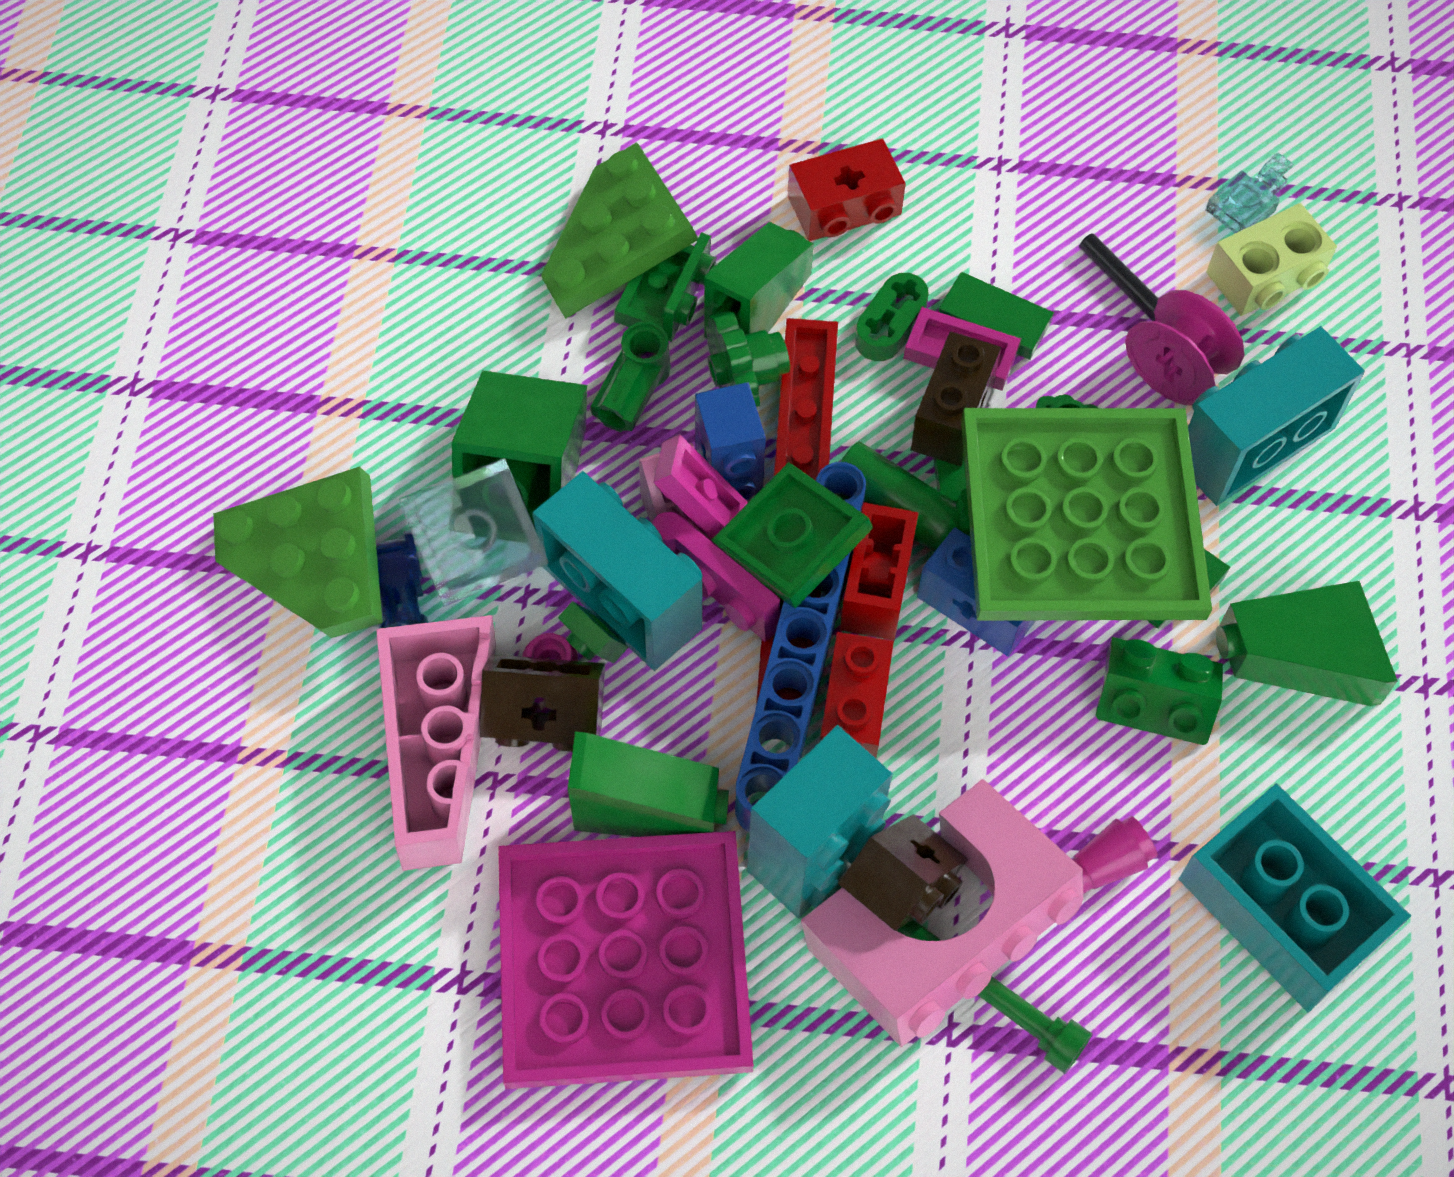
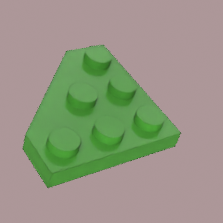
[541,142,698,319]
[213,466,383,638]

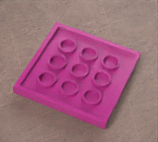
[498,831,754,1089]

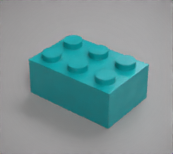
[1188,326,1365,506]
[533,471,703,672]
[747,725,893,919]
[1178,783,1412,1013]

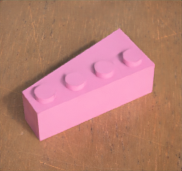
[376,615,496,871]

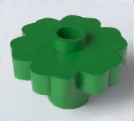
[706,310,790,407]

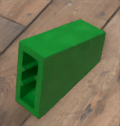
[704,221,814,339]
[1216,580,1398,706]
[568,732,730,837]

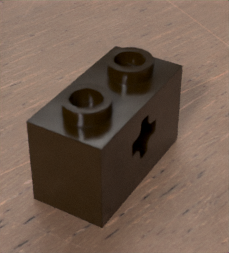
[910,331,1001,467]
[480,654,605,752]
[838,814,968,931]

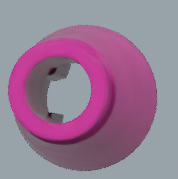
[1072,816,1158,894]

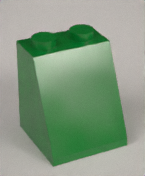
[452,370,588,543]

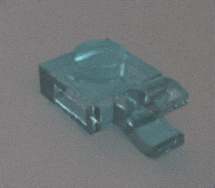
[1205,152,1294,233]

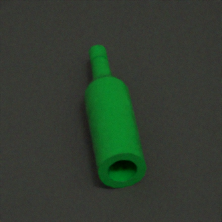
[840,441,970,552]

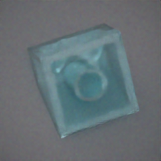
[399,458,549,607]

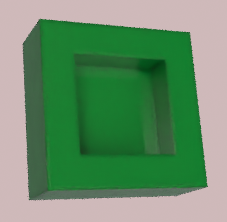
[558,601,628,663]

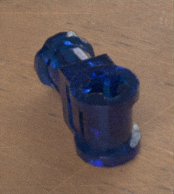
[376,529,429,629]

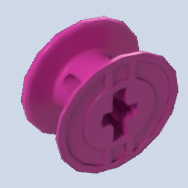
[1125,290,1245,406]

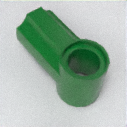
[590,321,671,433]

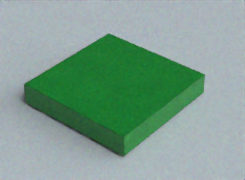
[712,462,873,608]

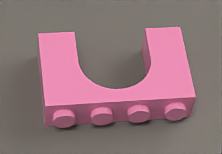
[801,779,1083,1048]

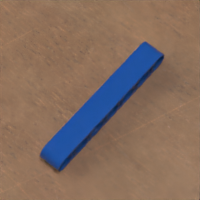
[735,462,866,832]

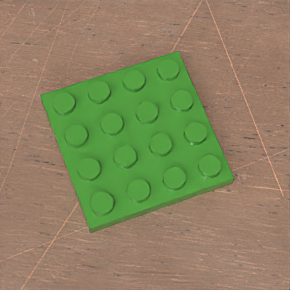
[961,408,1212,621]

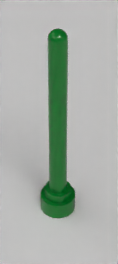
[839,887,1093,1074]

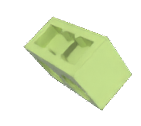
[1206,203,1337,316]

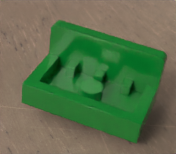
[614,232,716,343]
[1095,637,1223,745]

